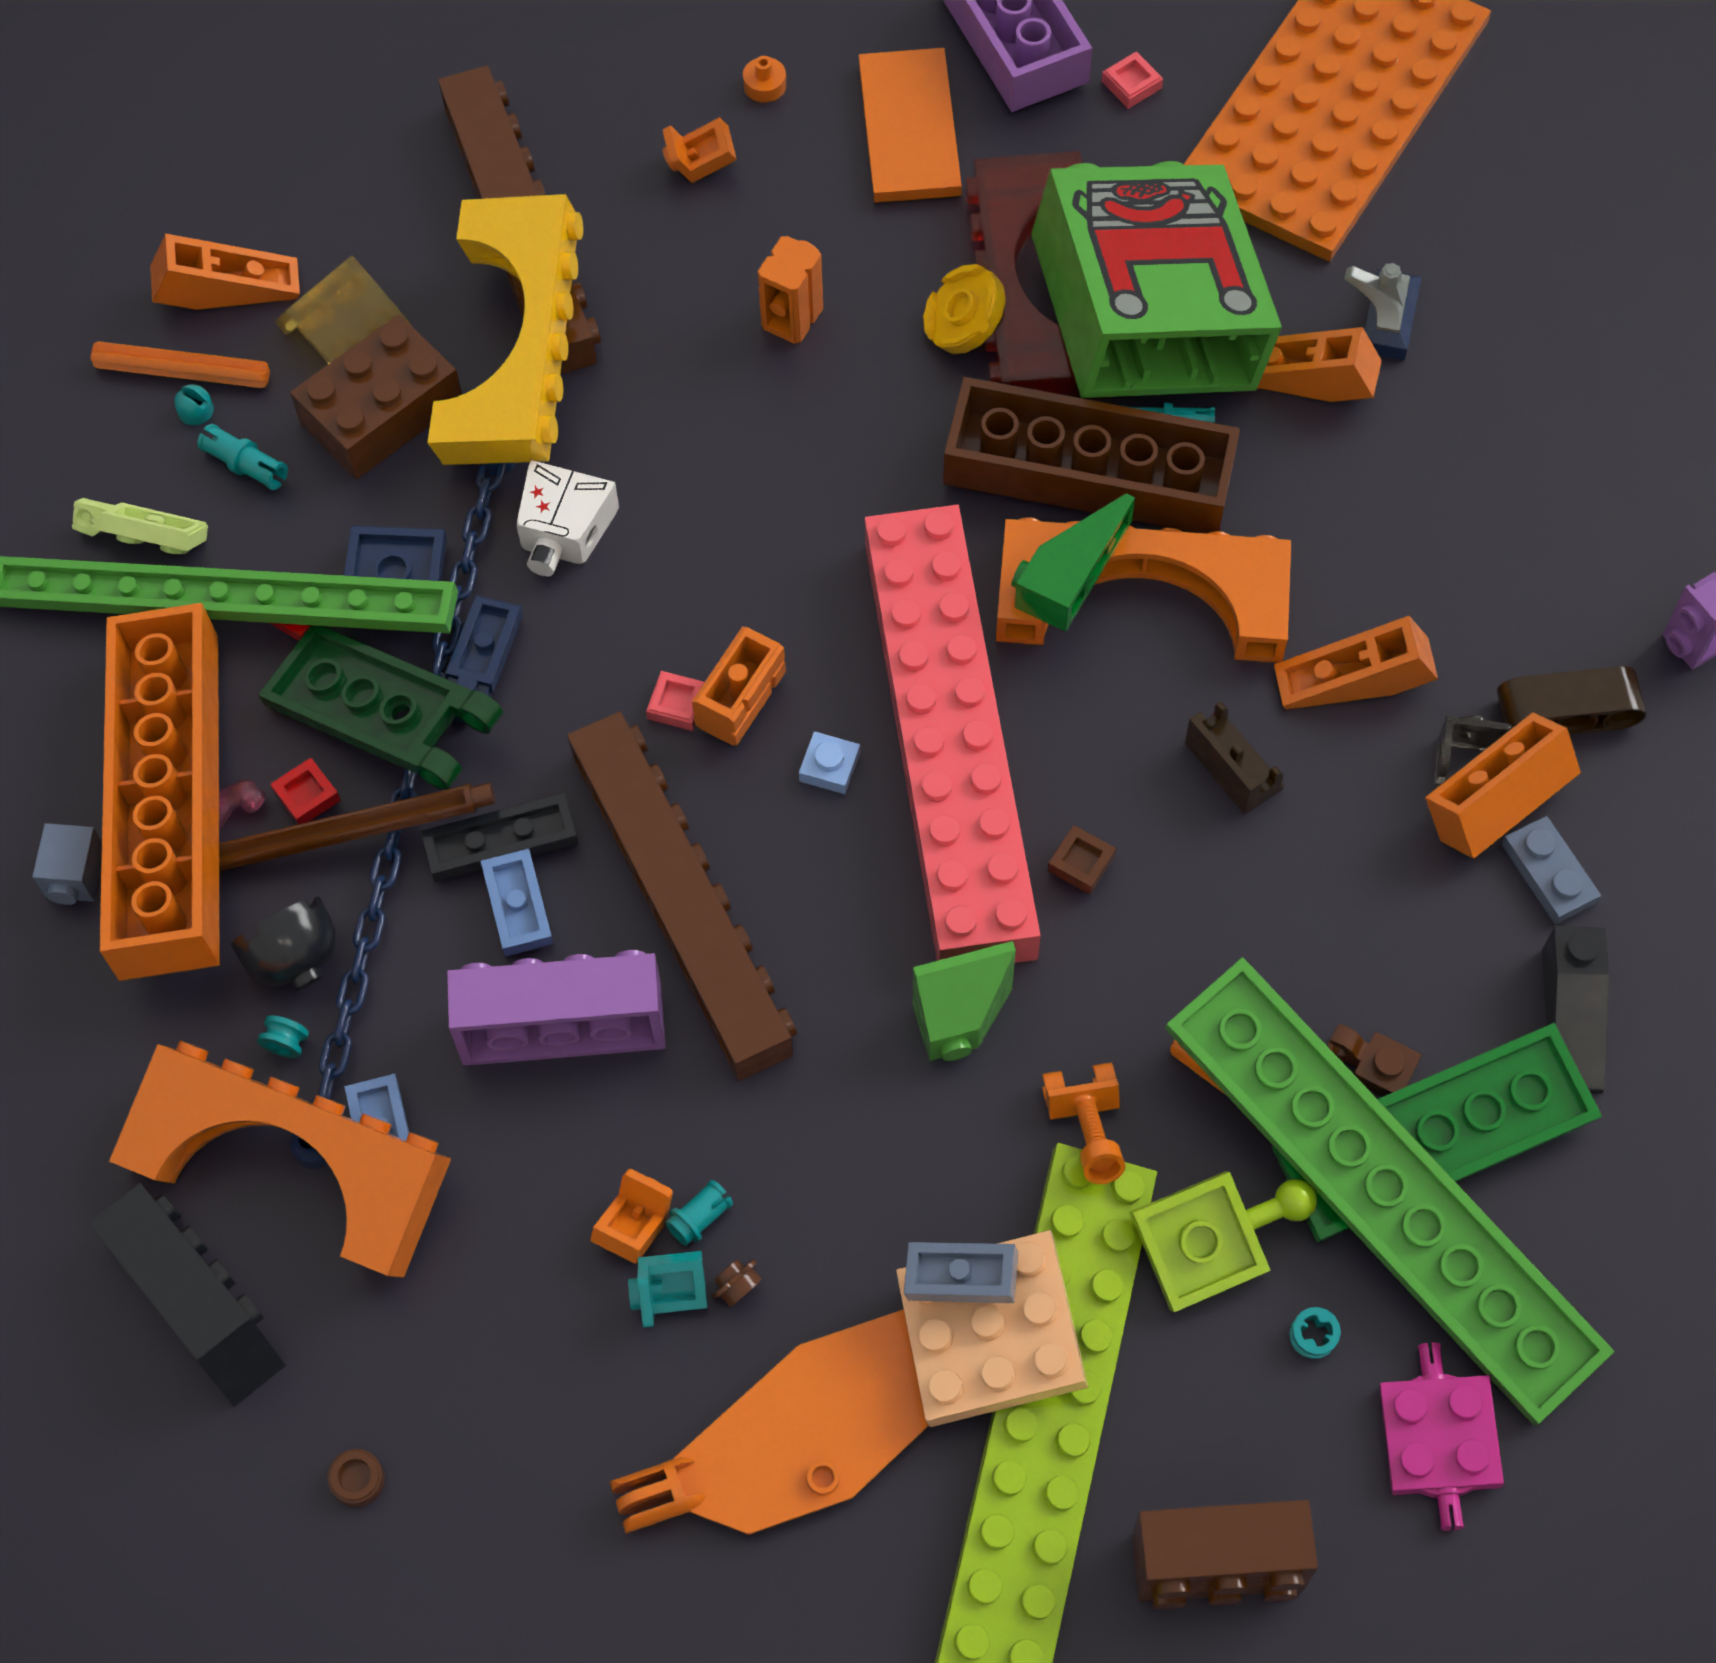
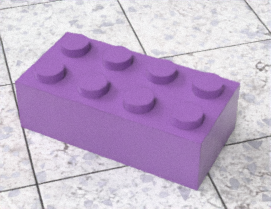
[943,0,1092,112]
[447,950,666,1066]

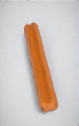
[90,341,270,388]

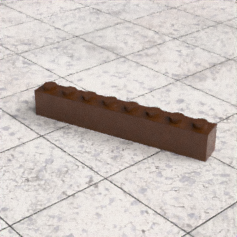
[438,65,601,374]
[567,711,797,1082]

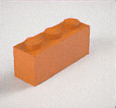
[1425,712,1581,859]

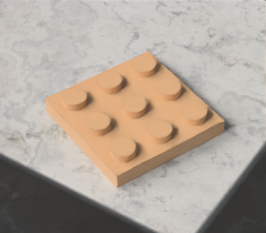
[896,1230,1088,1427]

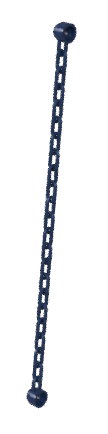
[290,463,516,1169]

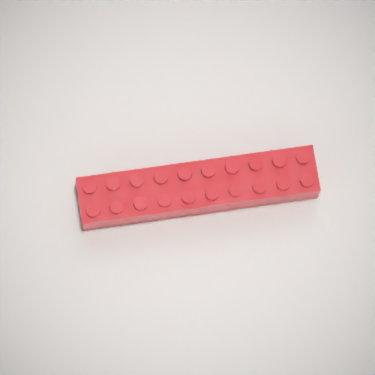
[865,504,1041,963]

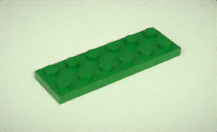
[1272,1023,1602,1243]

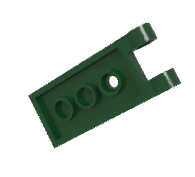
[258,625,503,791]

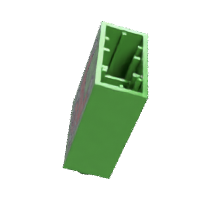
[1031,161,1282,398]

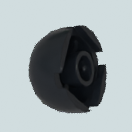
[230,896,336,990]

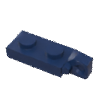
[445,595,523,725]

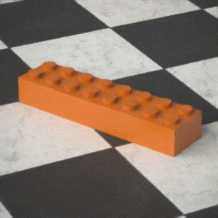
[100,603,220,981]

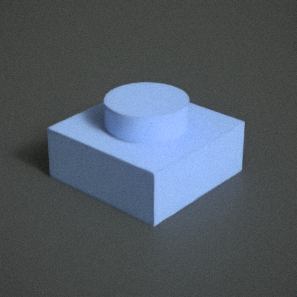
[799,731,861,795]

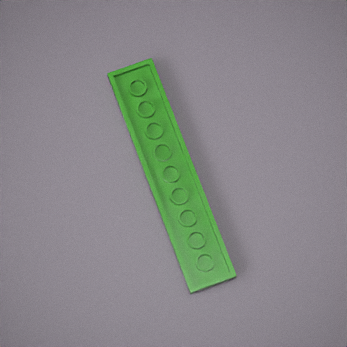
[1164,957,1615,1426]

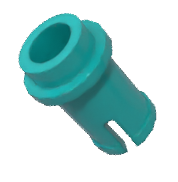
[665,1180,733,1246]

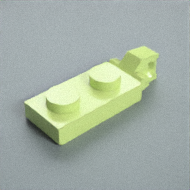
[72,498,208,554]

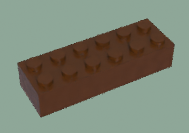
[943,377,1240,534]

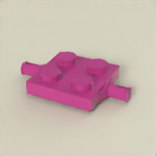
[1379,1342,1504,1531]

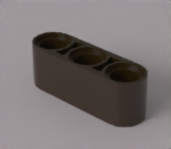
[1497,666,1646,735]

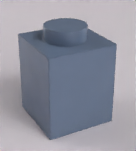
[32,823,102,905]

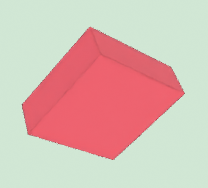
[1101,51,1163,109]
[646,671,704,731]

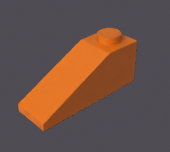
[150,233,300,310]
[1258,327,1382,402]
[1274,616,1438,710]

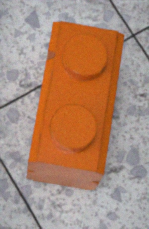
[757,236,823,344]
[692,626,786,746]

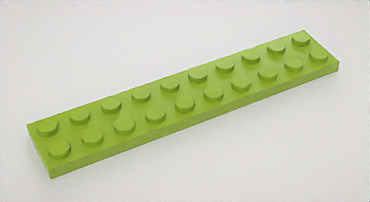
[935,1143,1157,1663]

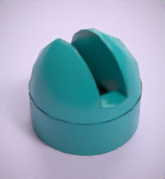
[174,384,214,425]

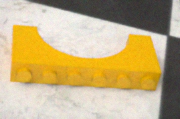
[427,194,583,465]

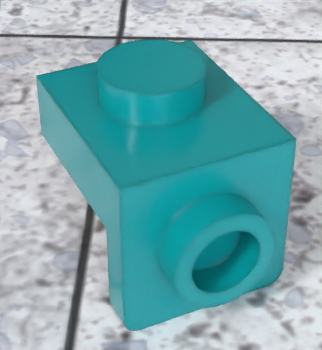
[628,1251,707,1328]

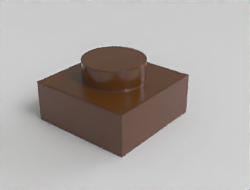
[1047,825,1117,895]

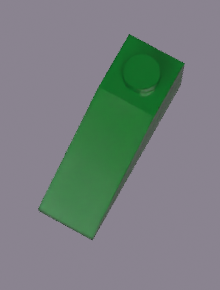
[1011,493,1135,632]

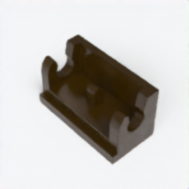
[1185,702,1284,815]

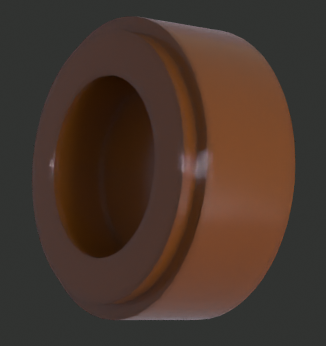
[327,1449,385,1507]

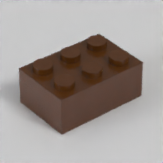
[290,314,462,480]
[1132,1500,1318,1609]

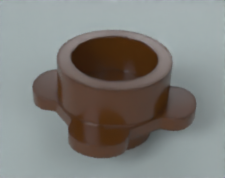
[711,1259,762,1307]

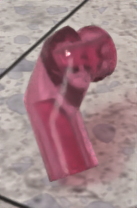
[219,779,266,832]

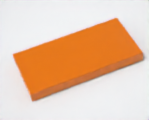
[858,48,962,203]

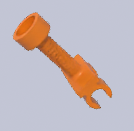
[1041,1062,1125,1184]

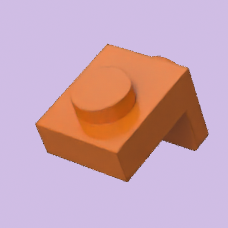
[662,117,737,183]
[590,1169,673,1264]

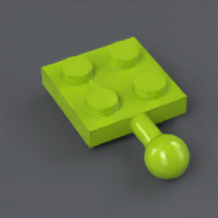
[1129,1171,1317,1312]

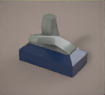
[1344,263,1422,360]

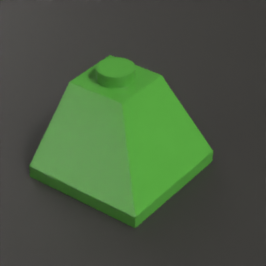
[913,941,1016,1061]

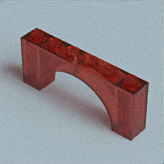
[966,151,1110,400]

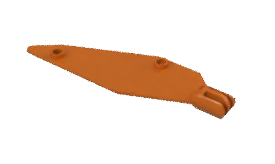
[609,1309,929,1535]

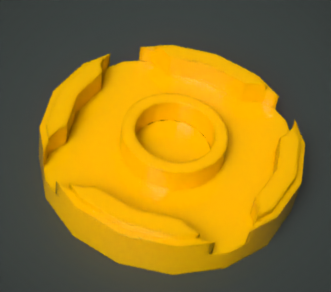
[923,264,1006,354]

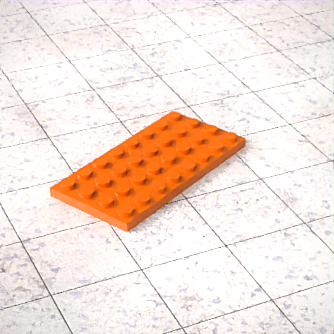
[1184,0,1491,262]

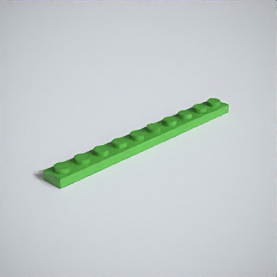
[0,556,458,633]

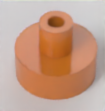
[743,56,786,103]

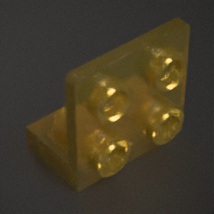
[275,255,411,364]

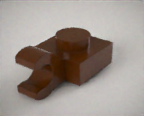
[1327,1024,1422,1097]

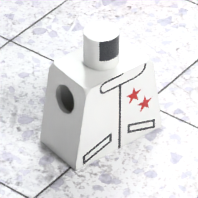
[517,460,619,577]

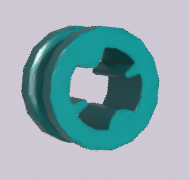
[257,1015,309,1059]
[1289,1307,1341,1359]

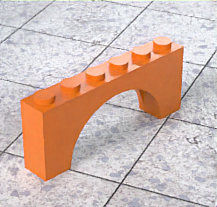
[996,517,1291,663]
[109,1041,451,1278]

